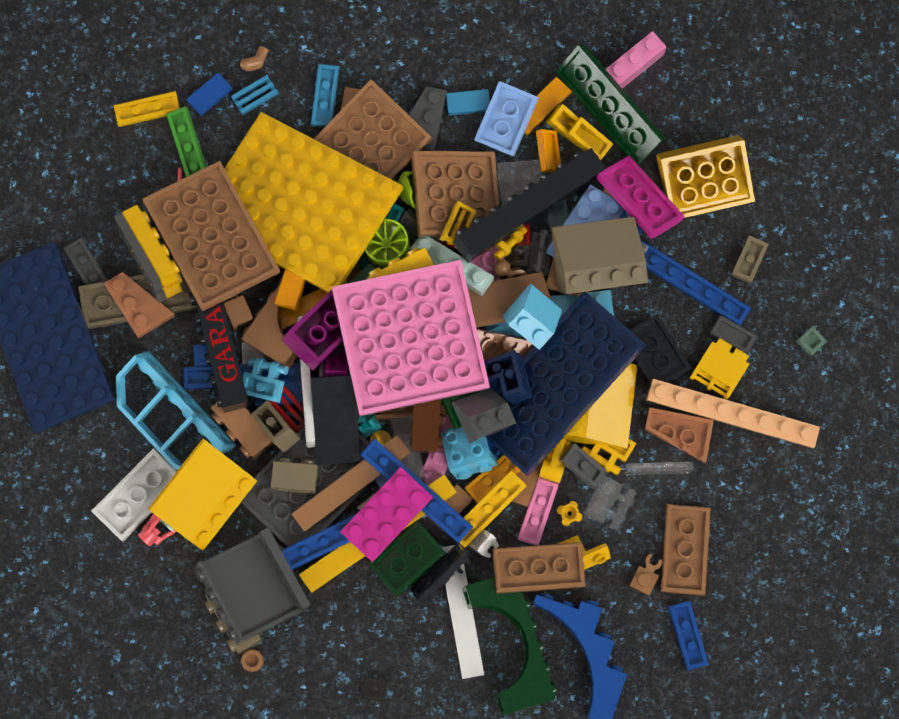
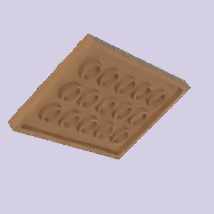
[142,161,280,312]

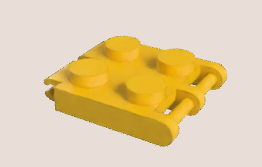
[690,338,749,400]

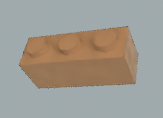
[211,403,274,460]

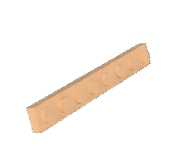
[646,379,820,448]

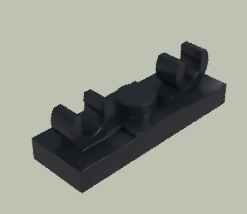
[411,543,472,605]

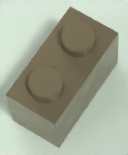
[251,400,301,453]
[271,458,318,494]

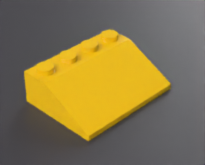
[656,135,755,218]
[562,363,638,450]
[148,439,257,551]

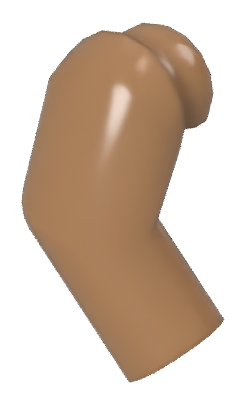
[240,46,269,71]

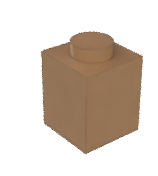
[223,295,254,331]

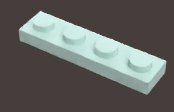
[410,237,494,296]

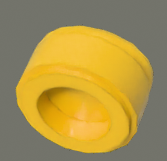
[370,430,391,445]

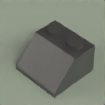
[452,388,516,444]

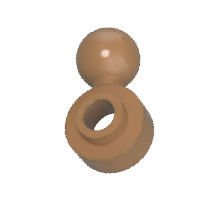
[493,259,528,279]

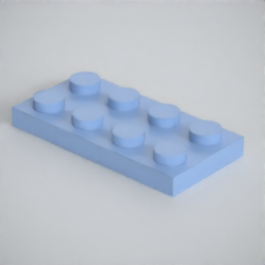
[546,184,624,257]

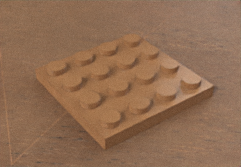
[314,80,433,180]
[411,151,499,237]

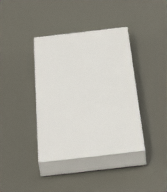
[91,448,177,542]

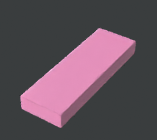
[517,477,559,546]

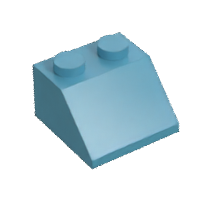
[502,283,562,350]

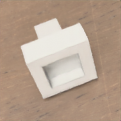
[468,529,499,558]

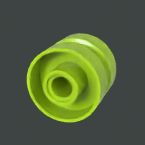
[365,219,411,269]

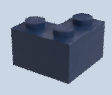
[484,350,533,404]

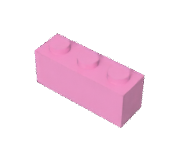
[606,31,666,88]

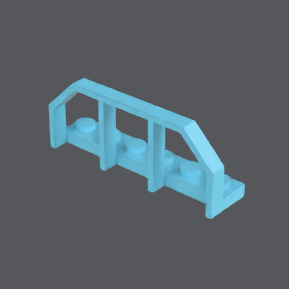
[116,351,236,470]

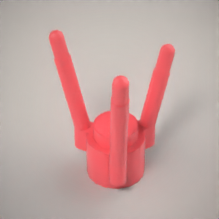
[138,514,177,546]

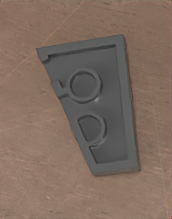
[409,86,447,151]

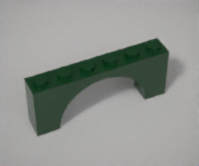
[462,577,557,717]

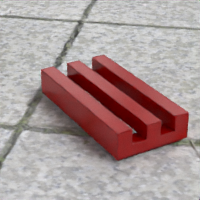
[269,385,305,433]

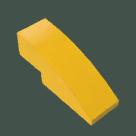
[546,104,613,160]

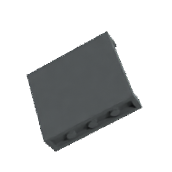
[195,527,310,645]

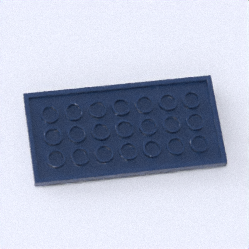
[0,241,116,434]
[486,292,647,476]

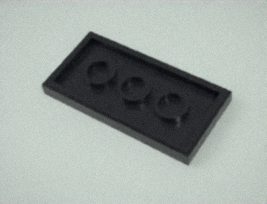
[311,374,361,465]

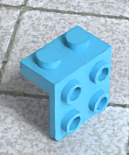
[441,427,498,480]

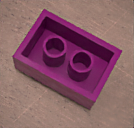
[282,290,343,371]

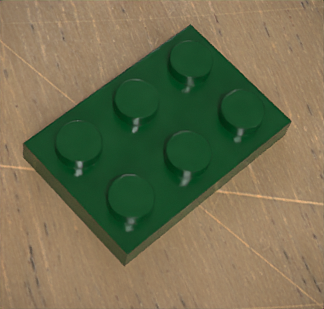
[368,520,447,597]

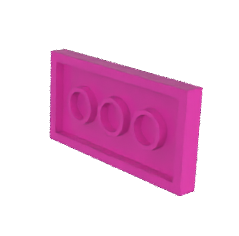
[596,156,684,240]
[340,467,433,562]

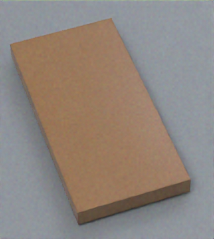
[467,272,551,328]
[661,504,711,596]
[493,542,585,594]

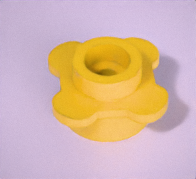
[557,501,582,526]

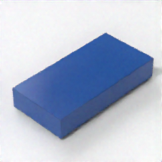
[186,73,233,117]

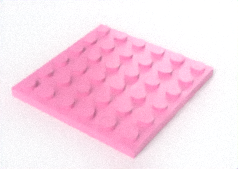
[332,260,490,416]

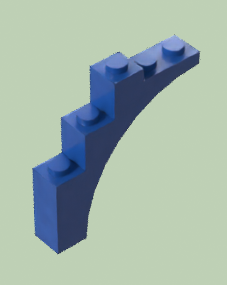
[533,593,627,719]

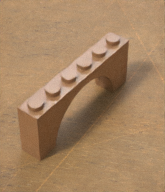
[241,261,361,369]

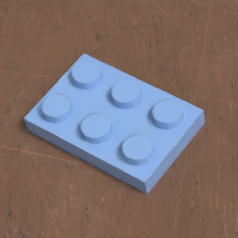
[474,81,539,157]

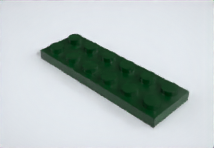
[555,43,665,166]

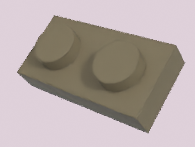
[731,235,769,284]

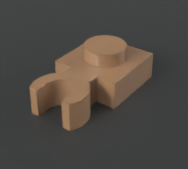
[629,554,662,596]

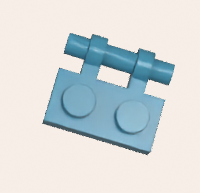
[243,357,289,403]

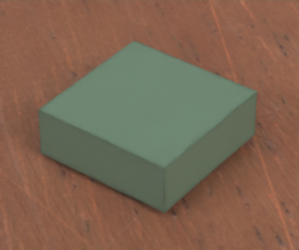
[796,326,827,357]

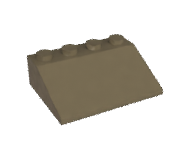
[552,217,648,294]

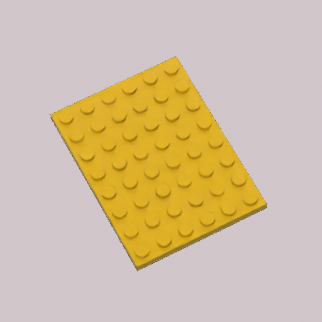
[224,112,403,292]

